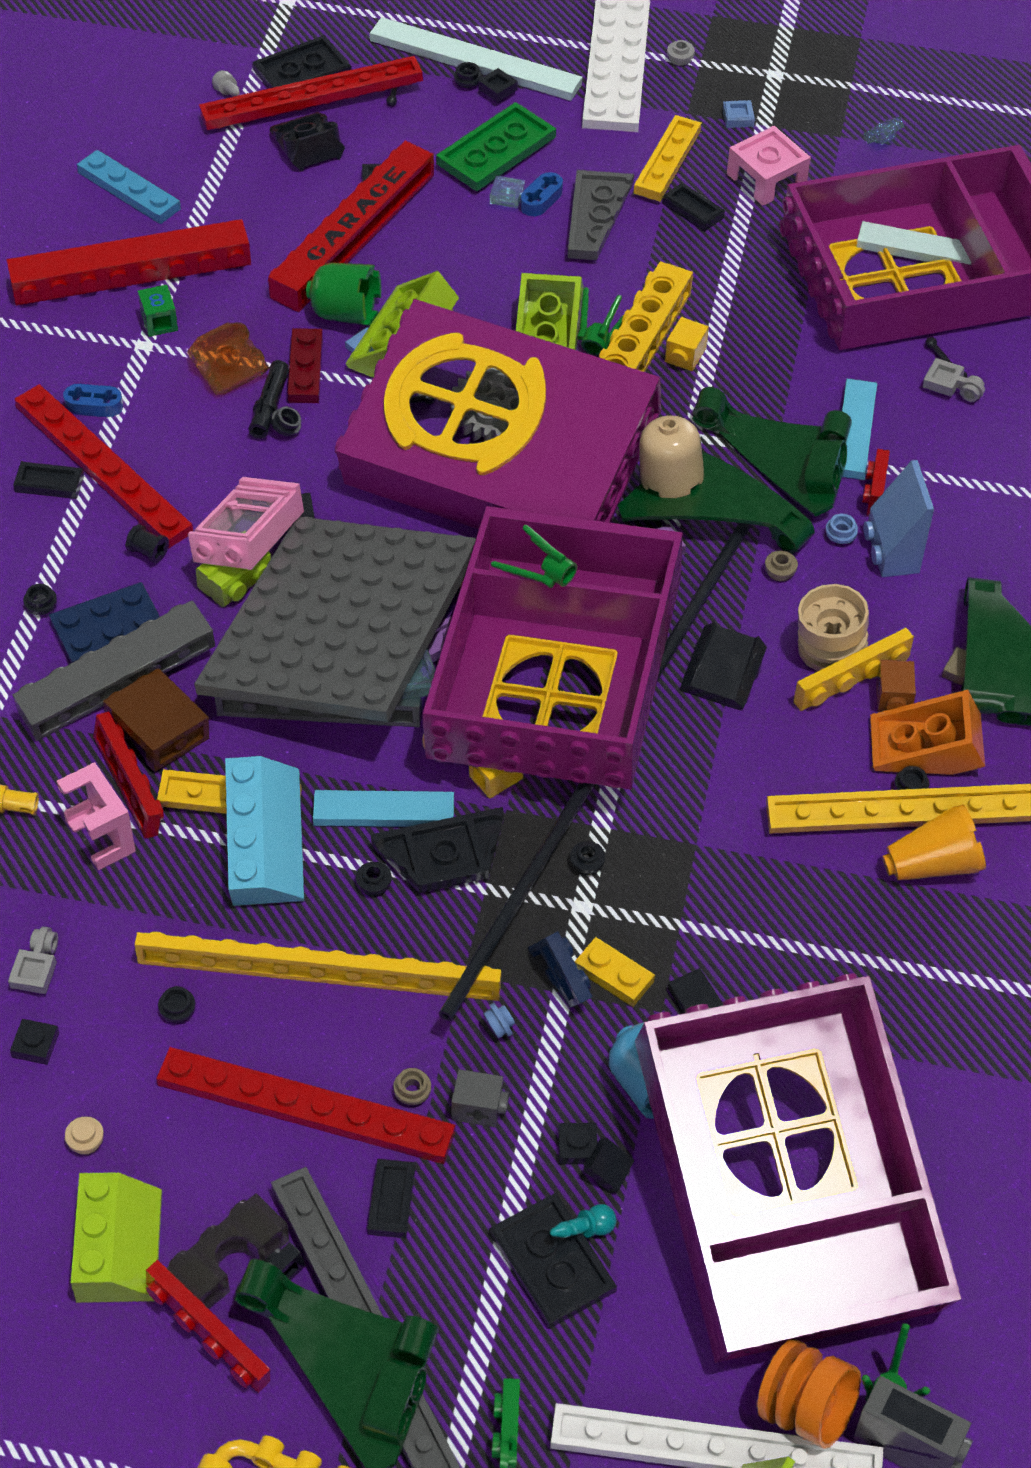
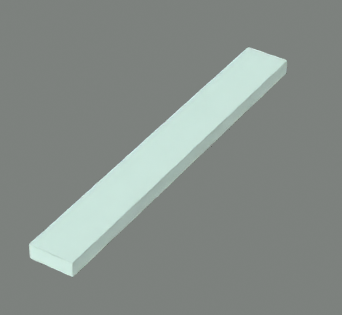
[370,17,582,101]

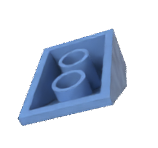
[864,460,934,577]

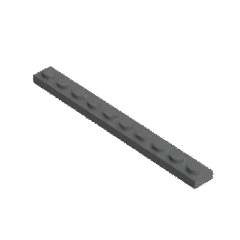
[271,1167,460,1468]

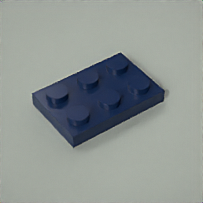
[49,582,160,664]

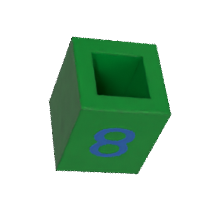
[138,284,178,337]

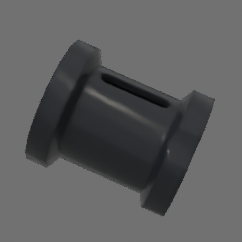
[125,524,169,563]

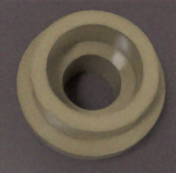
[765,551,798,581]
[394,1068,431,1105]

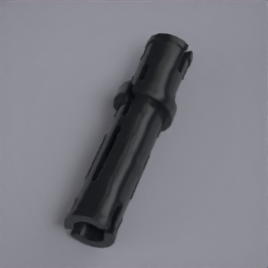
[248,360,289,439]

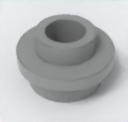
[667,40,695,66]

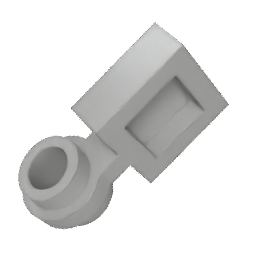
[923,358,985,402]
[8,926,58,994]

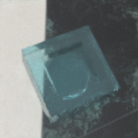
[863,116,904,144]
[490,176,524,208]

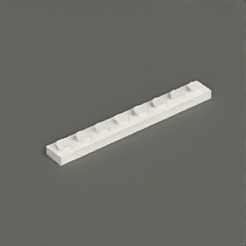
[550,1403,883,1468]

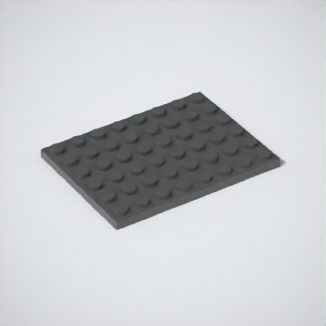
[194,517,476,722]

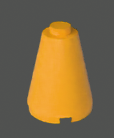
[882,804,986,880]

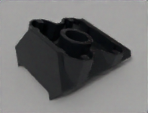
[269,112,345,172]
[680,622,767,711]

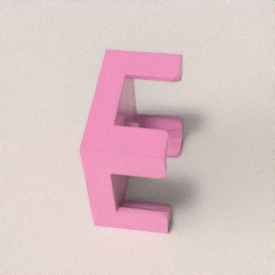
[727,126,811,206]
[57,762,136,870]

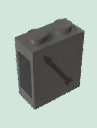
[852,1376,973,1468]

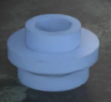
[825,514,858,544]
[483,1002,515,1039]

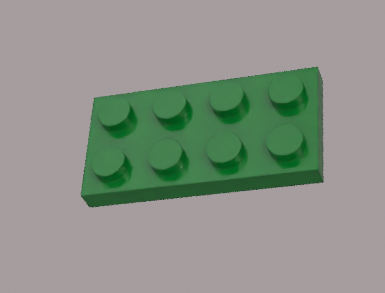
[436,102,556,191]

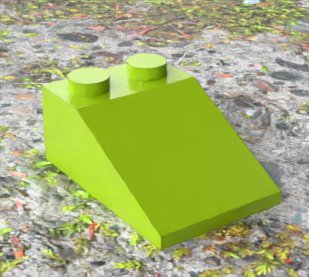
[516,273,584,350]

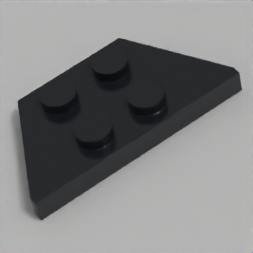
[371,807,504,893]

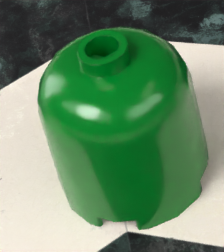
[306,263,381,326]

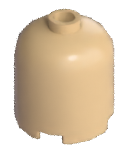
[639,416,704,498]

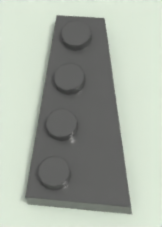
[568,170,634,260]

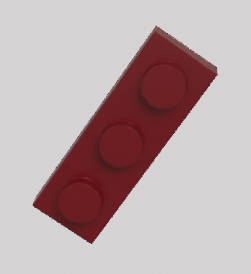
[288,328,323,403]

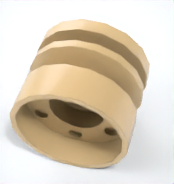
[798,584,869,671]

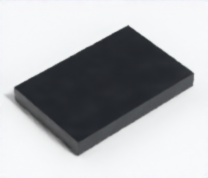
[252,35,352,89]
[489,1193,617,1329]

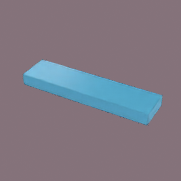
[842,379,877,480]
[313,790,454,827]

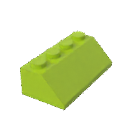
[345,271,459,378]

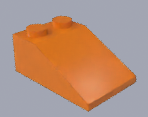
[870,690,985,775]

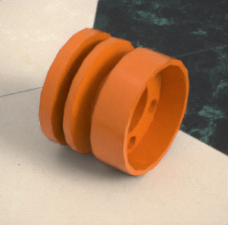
[757,1339,861,1449]

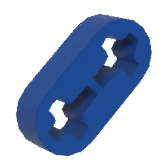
[521,172,563,216]
[63,384,123,417]

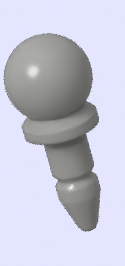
[212,70,240,96]

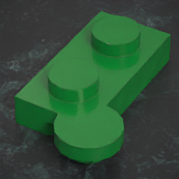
[492,1378,520,1468]

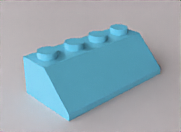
[225,756,304,906]

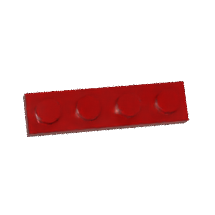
[93,712,164,839]
[145,1259,271,1393]

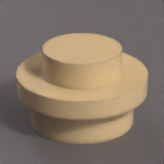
[65,1117,104,1154]

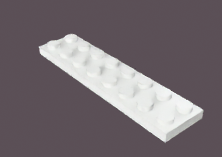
[582,0,650,132]

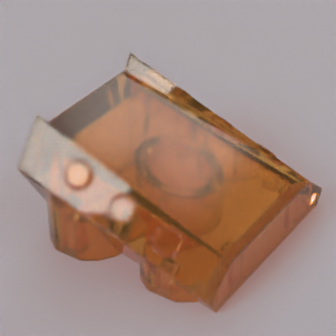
[187,322,270,395]

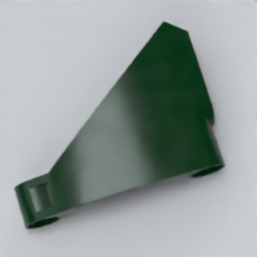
[692,387,852,517]
[618,451,815,554]
[961,577,1031,726]
[235,1259,439,1468]

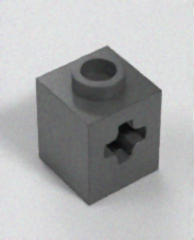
[452,1069,509,1128]

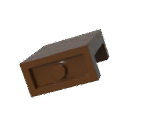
[103,668,210,772]

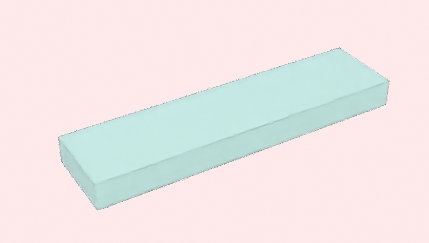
[856,221,971,265]

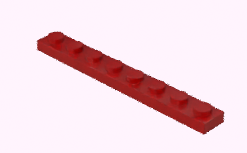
[199,56,423,130]
[14,384,193,549]
[156,1047,456,1164]

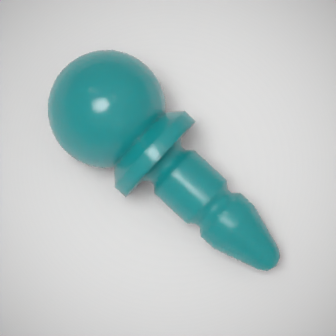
[550,1204,617,1238]

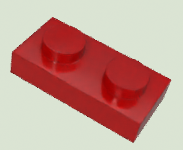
[862,449,890,517]

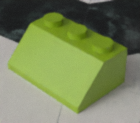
[71,1172,162,1303]

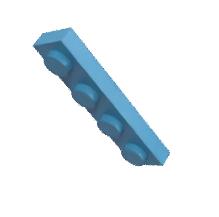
[77,150,181,224]

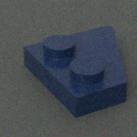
[528,931,592,1008]

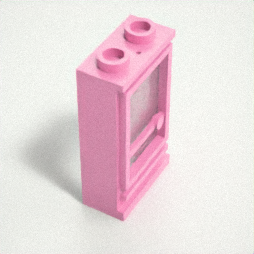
[188,477,304,570]

